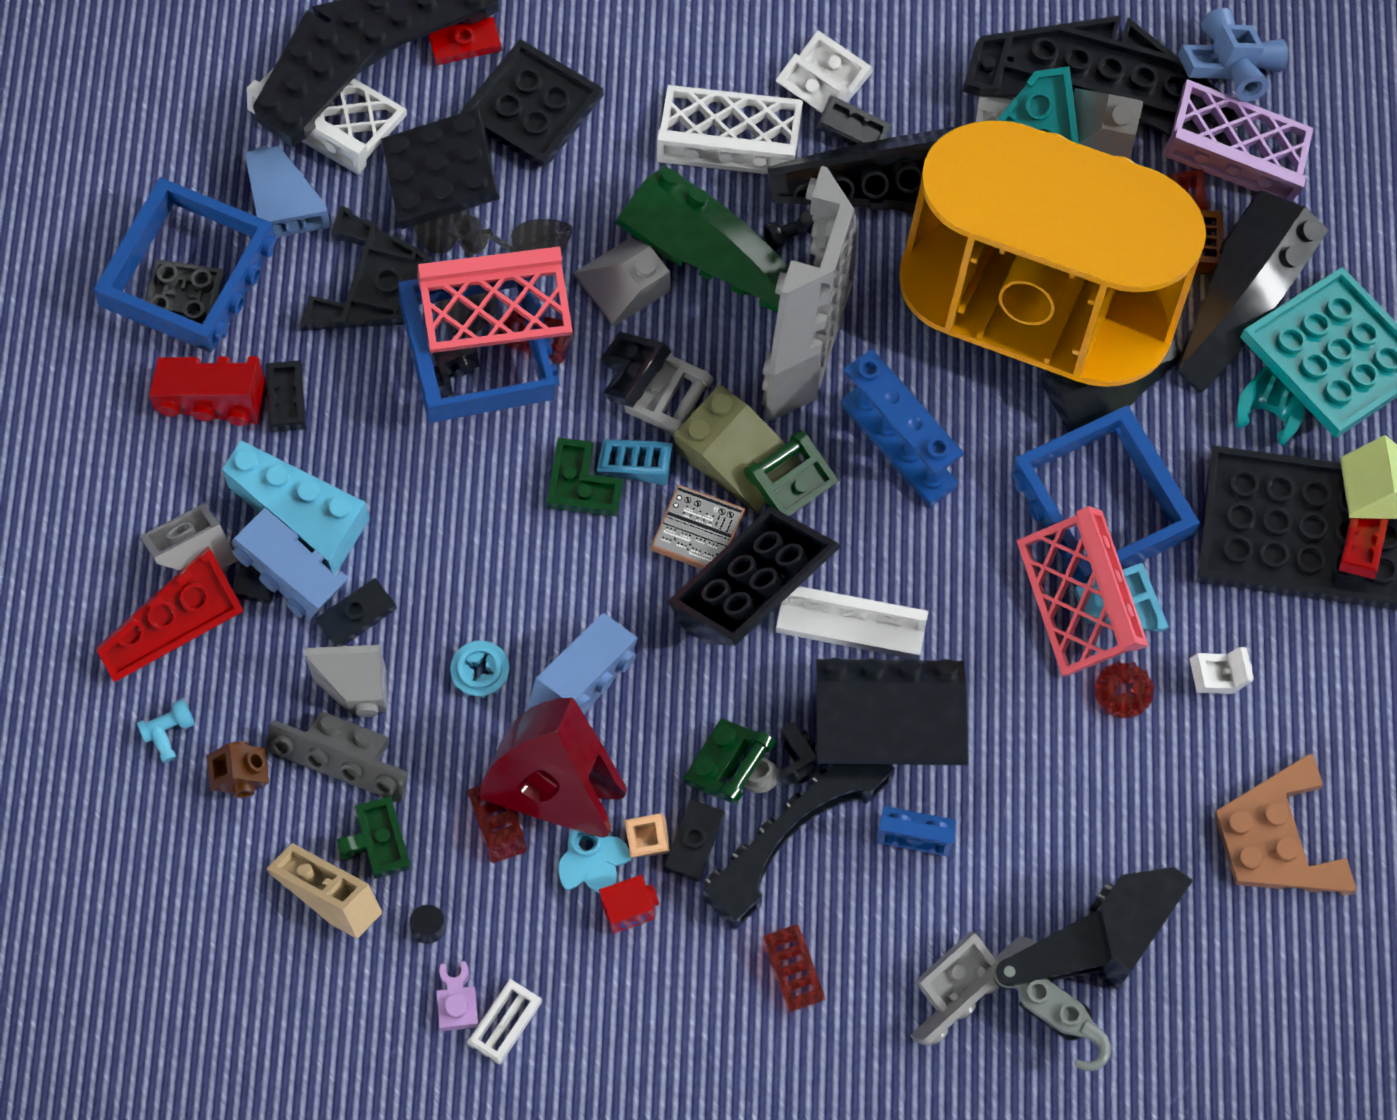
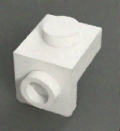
[1189,647,1253,694]

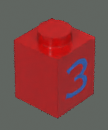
[599,875,659,934]

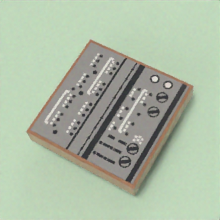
[651,484,745,569]

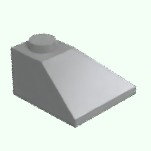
[1073,88,1143,159]
[574,237,671,327]
[140,504,238,573]
[305,645,387,717]

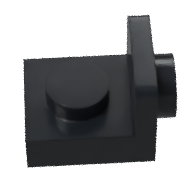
[433,347,480,397]

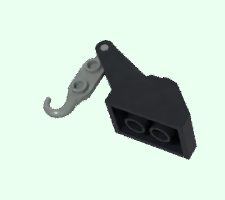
[994,867,1193,1071]

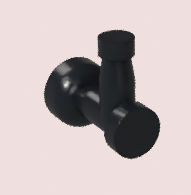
[763,210,814,251]

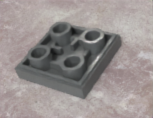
[141,259,225,327]

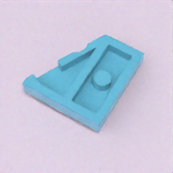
[1073,563,1169,632]

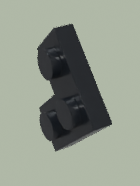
[600,331,672,408]

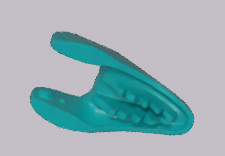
[1236,365,1304,446]

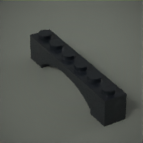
[703,764,895,931]

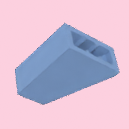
[245,146,331,238]

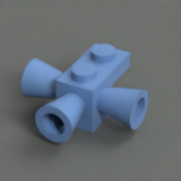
[1178,8,1288,102]

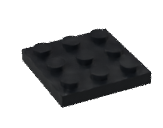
[460,39,604,169]
[381,108,500,229]

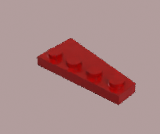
[95,546,244,683]

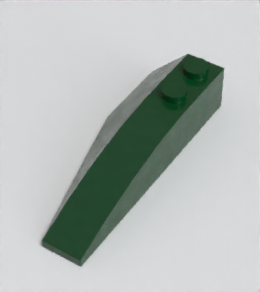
[615,166,789,313]

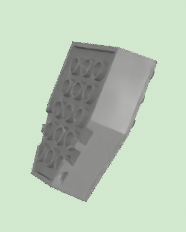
[761,166,859,421]

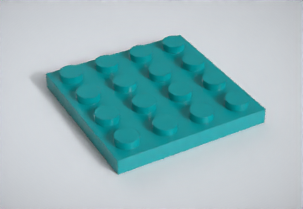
[1240,267,1397,439]

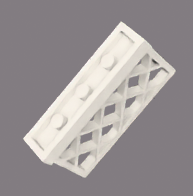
[247,68,407,175]
[657,85,803,174]

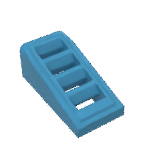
[596,439,673,485]

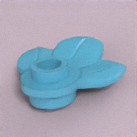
[559,830,632,893]

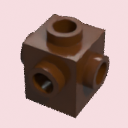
[206,741,269,798]

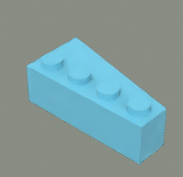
[222,440,370,575]

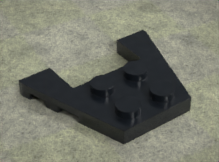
[301,205,432,330]

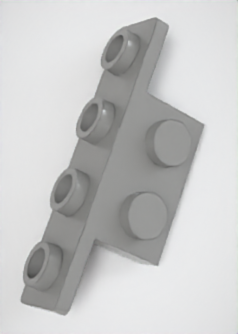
[910,932,1035,1046]

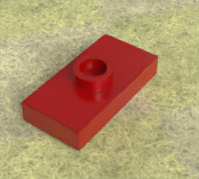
[428,17,502,66]
[1339,518,1389,580]

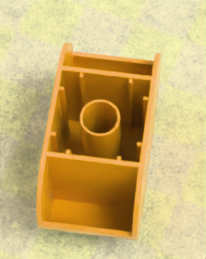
[899,121,1206,387]

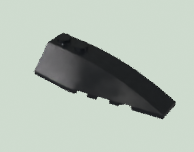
[767,126,960,213]
[1175,190,1329,393]

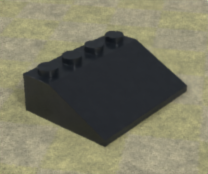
[667,506,840,646]
[815,658,969,765]

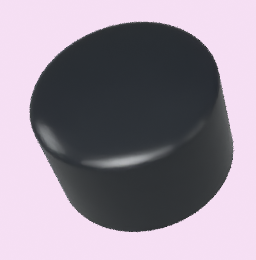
[410,905,444,944]

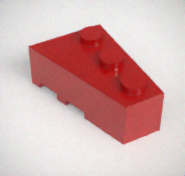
[149,356,267,426]

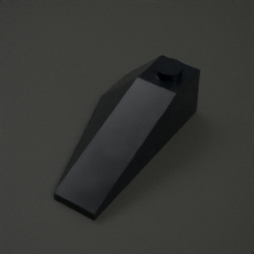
[1042,339,1181,432]

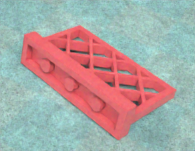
[417,247,573,353]
[1016,506,1149,677]

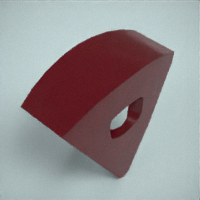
[479,697,627,838]

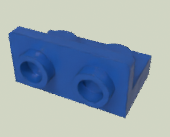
[876,806,956,857]

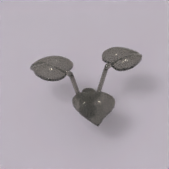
[414,209,572,337]

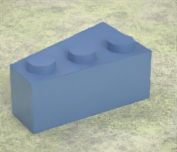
[230,508,349,620]
[527,613,638,714]

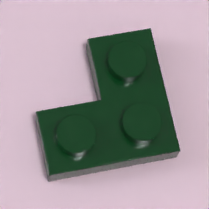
[547,437,624,517]

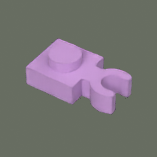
[436,961,479,1032]

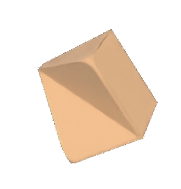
[624,813,671,858]

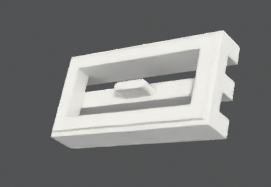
[467,979,542,1065]

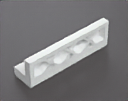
[776,586,928,660]

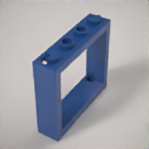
[93,177,277,353]
[398,278,560,423]
[1011,405,1200,583]

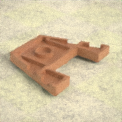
[1214,754,1357,895]

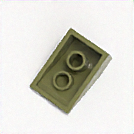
[674,384,802,514]

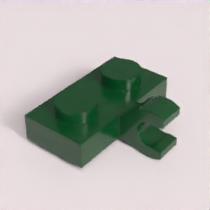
[337,796,411,879]

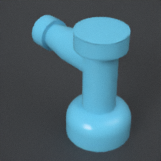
[137,698,195,763]

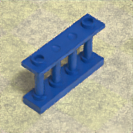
[840,349,964,508]

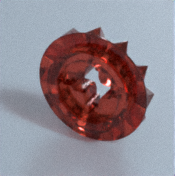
[1095,660,1154,718]

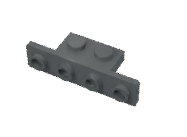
[266,711,408,803]

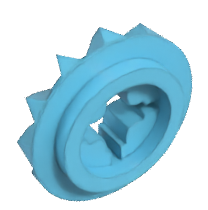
[450,641,509,699]

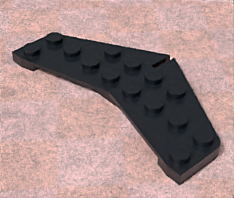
[253,0,499,147]
[962,15,1239,146]

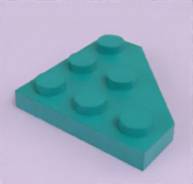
[997,66,1079,144]

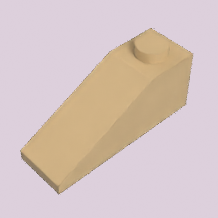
[266,843,382,939]

